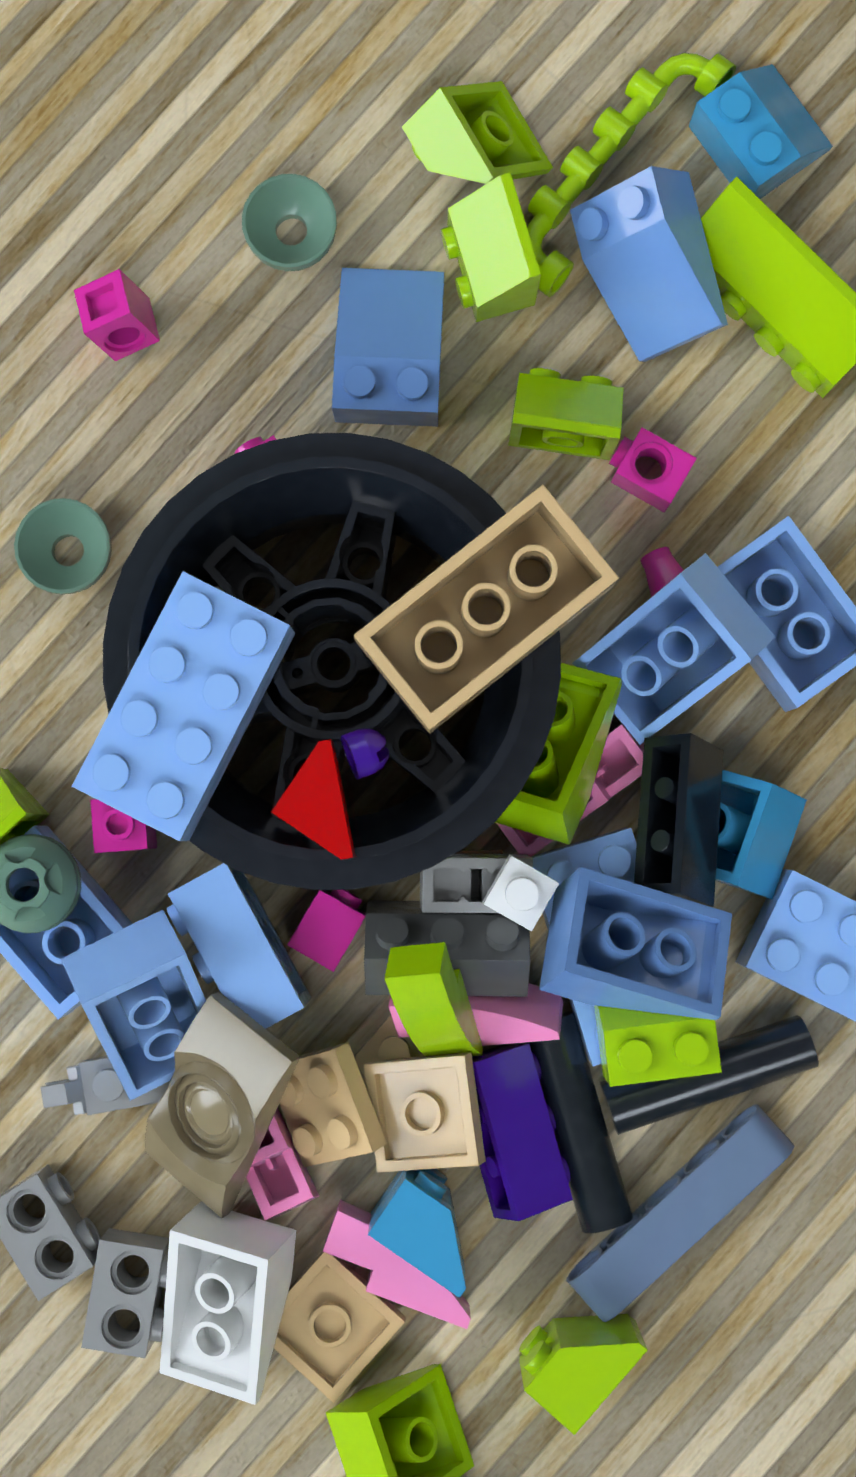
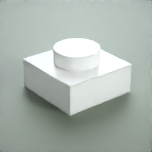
[482,854,559,931]

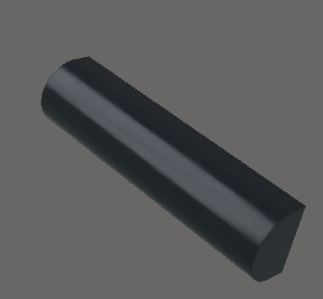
[527,1011,633,1233]
[599,1015,819,1135]

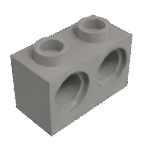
[420,854,533,913]
[0,1164,101,1301]
[81,1228,169,1358]

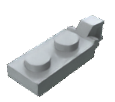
[40,1056,170,1115]

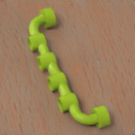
[527,53,736,297]

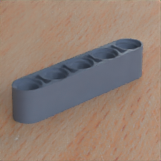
[566,1104,794,1322]

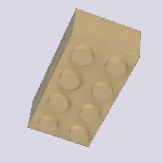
[353,484,619,734]

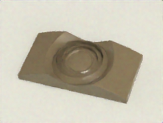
[145,991,300,1218]

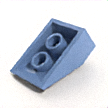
[570,166,728,362]
[332,268,444,427]
[539,867,732,1020]

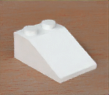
[160,1202,296,1405]

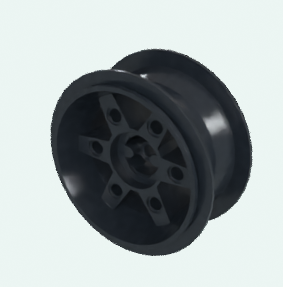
[103,433,561,890]

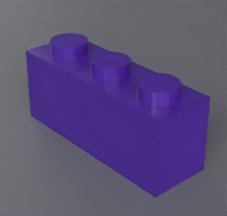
[472,1043,573,1221]

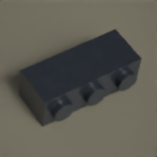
[634,733,724,907]

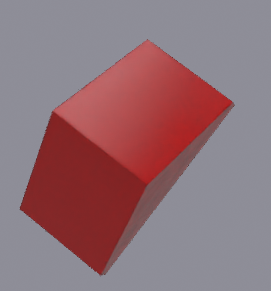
[271,739,356,860]

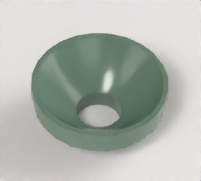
[242,174,337,271]
[14,498,112,595]
[0,834,81,933]

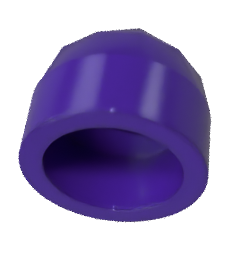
[341,728,389,780]

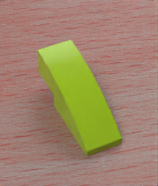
[385,942,483,1056]

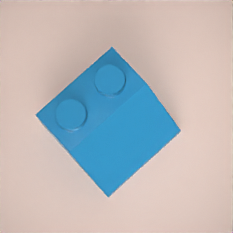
[689,64,833,199]
[716,770,807,899]
[368,1169,466,1298]

